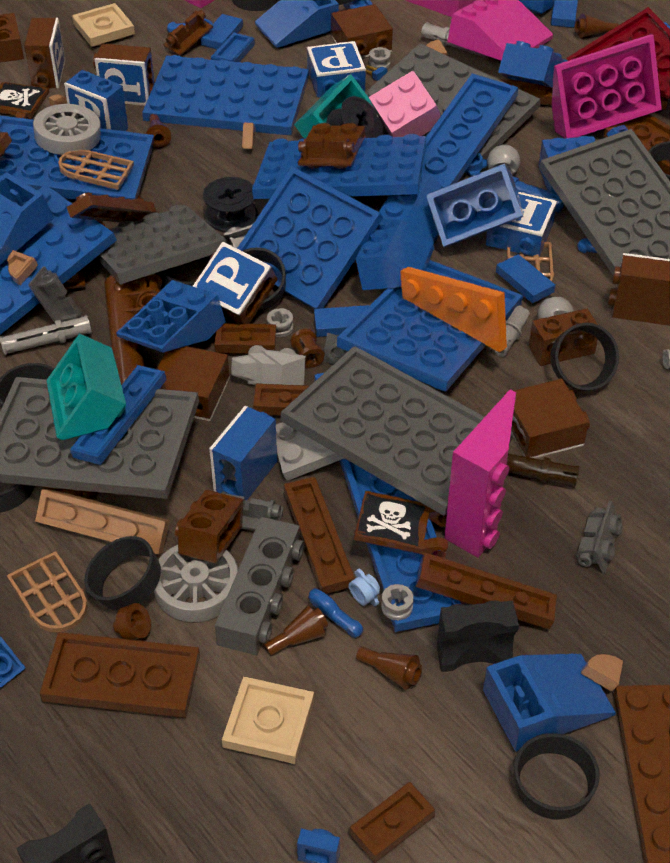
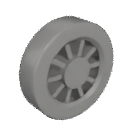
[33,104,101,155]
[154,545,238,622]

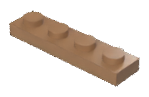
[35,488,170,554]

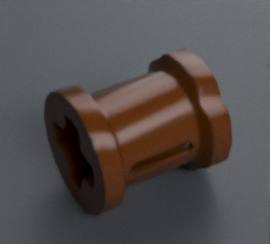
[290,328,325,368]

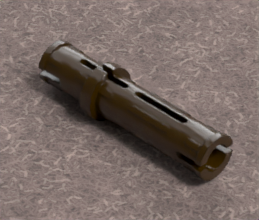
[506,453,580,487]

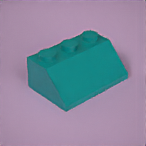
[294,74,372,138]
[46,333,126,440]

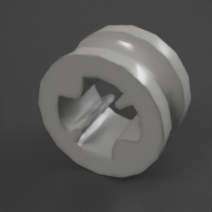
[369,47,391,69]
[267,308,294,337]
[381,584,414,621]

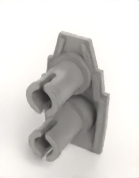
[231,345,306,385]

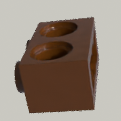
[0,13,24,63]
[529,308,598,366]
[175,490,243,563]

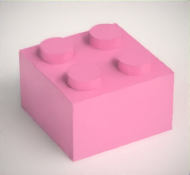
[369,71,441,137]

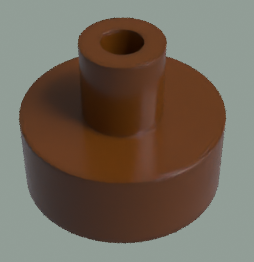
[113,603,151,640]

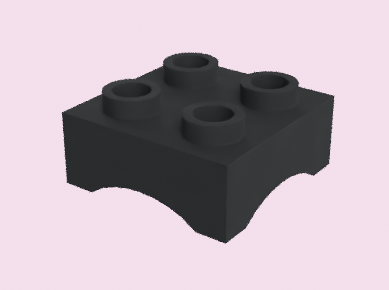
[437,600,519,672]
[16,803,115,863]

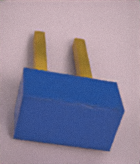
[366,65,388,81]

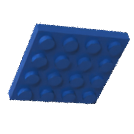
[237,166,383,309]

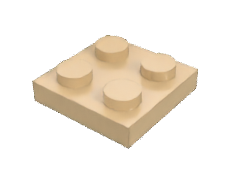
[72,3,135,47]
[222,676,314,764]

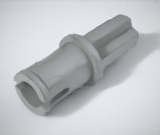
[490,306,530,357]

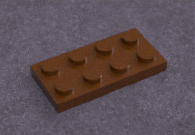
[39,632,200,718]

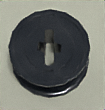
[326,96,383,138]
[202,177,258,232]

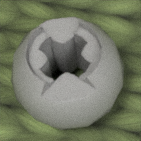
[487,145,521,175]
[537,297,574,319]

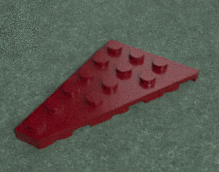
[566,7,670,99]

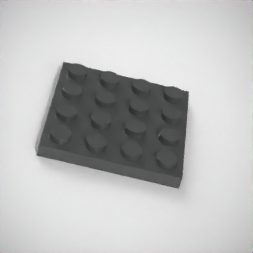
[96,205,226,284]

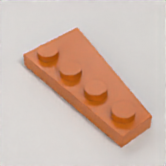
[400,267,507,352]

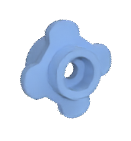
[349,569,380,606]

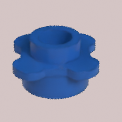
[465,153,488,176]

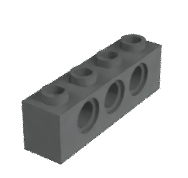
[215,517,304,656]

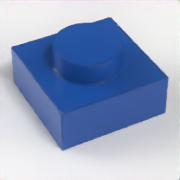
[297,828,340,863]

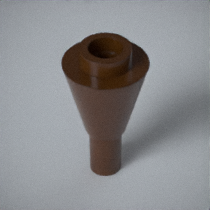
[575,14,619,38]
[146,114,171,148]
[264,605,328,656]
[356,646,423,690]

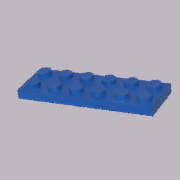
[422,73,518,188]

